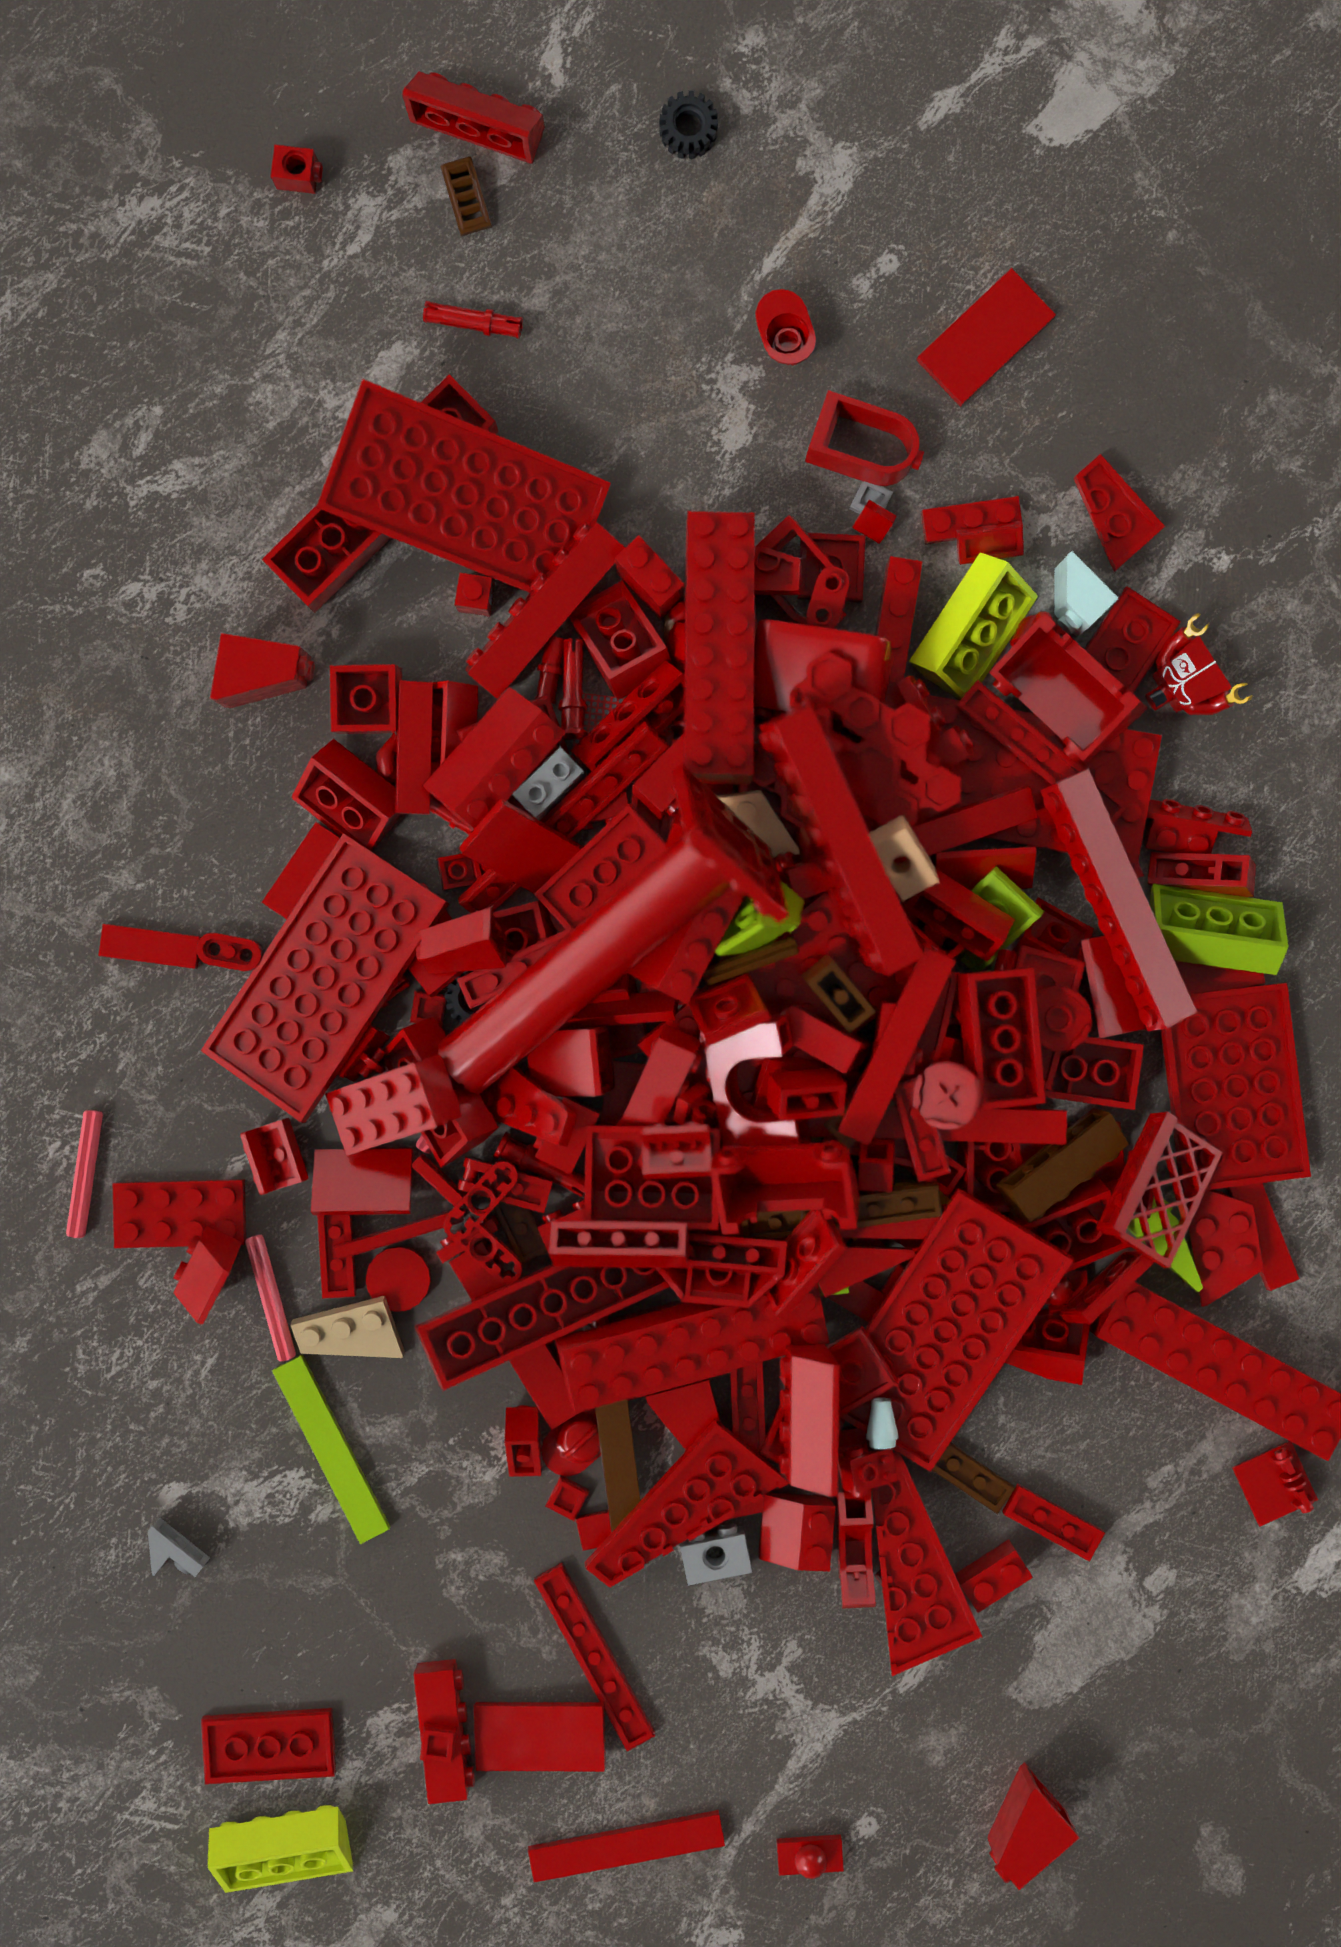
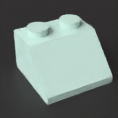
[1054,551,1118,637]

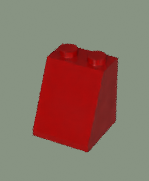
[210,633,315,708]
[525,1025,615,1097]
[987,1762,1079,1890]

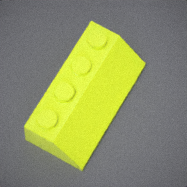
[909,552,1038,700]
[208,1805,353,1893]

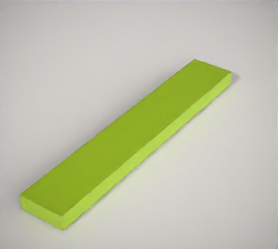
[272,1354,391,1544]

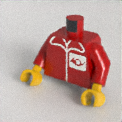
[1145,613,1253,715]

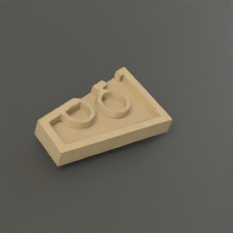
[290,1296,405,1358]

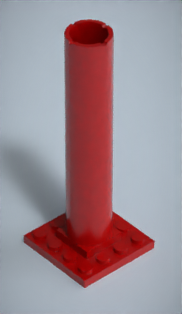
[438,763,790,1094]

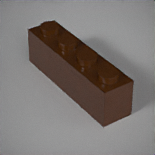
[995,1108,1129,1223]

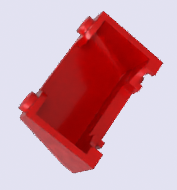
[989,613,1148,763]
[753,620,894,736]
[710,1141,860,1234]

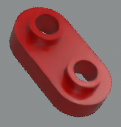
[806,566,851,629]
[196,933,263,971]

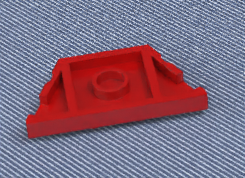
[1184,1190,1264,1307]

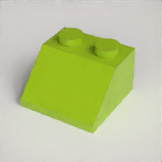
[715,881,805,956]

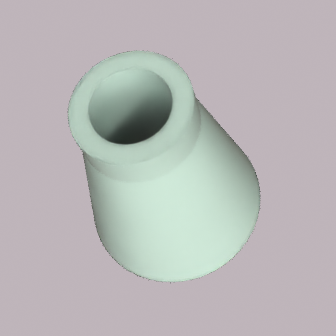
[866,1397,899,1449]

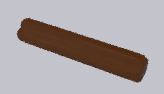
[703,936,799,985]

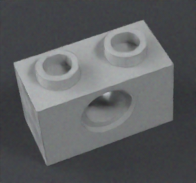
[513,748,586,821]
[680,1523,752,1586]

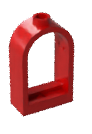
[804,390,924,486]
[756,515,848,625]

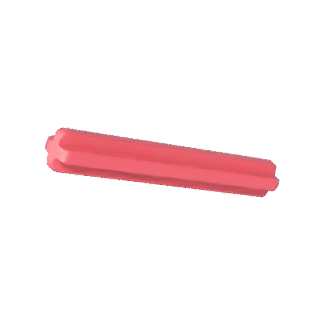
[66,1110,103,1238]
[245,1235,296,1361]

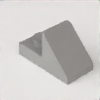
[148,1518,210,1577]

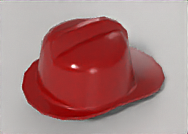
[755,289,816,366]
[541,1408,601,1477]

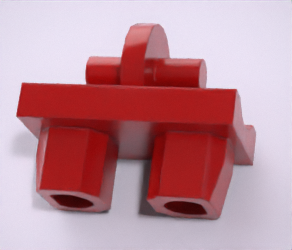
[338,1025,390,1082]

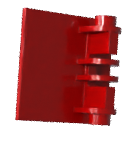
[1232,1441,1318,1527]

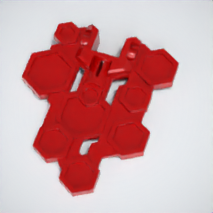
[752,651,961,827]

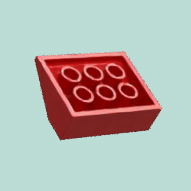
[584,1125,721,1230]

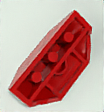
[656,1233,788,1309]

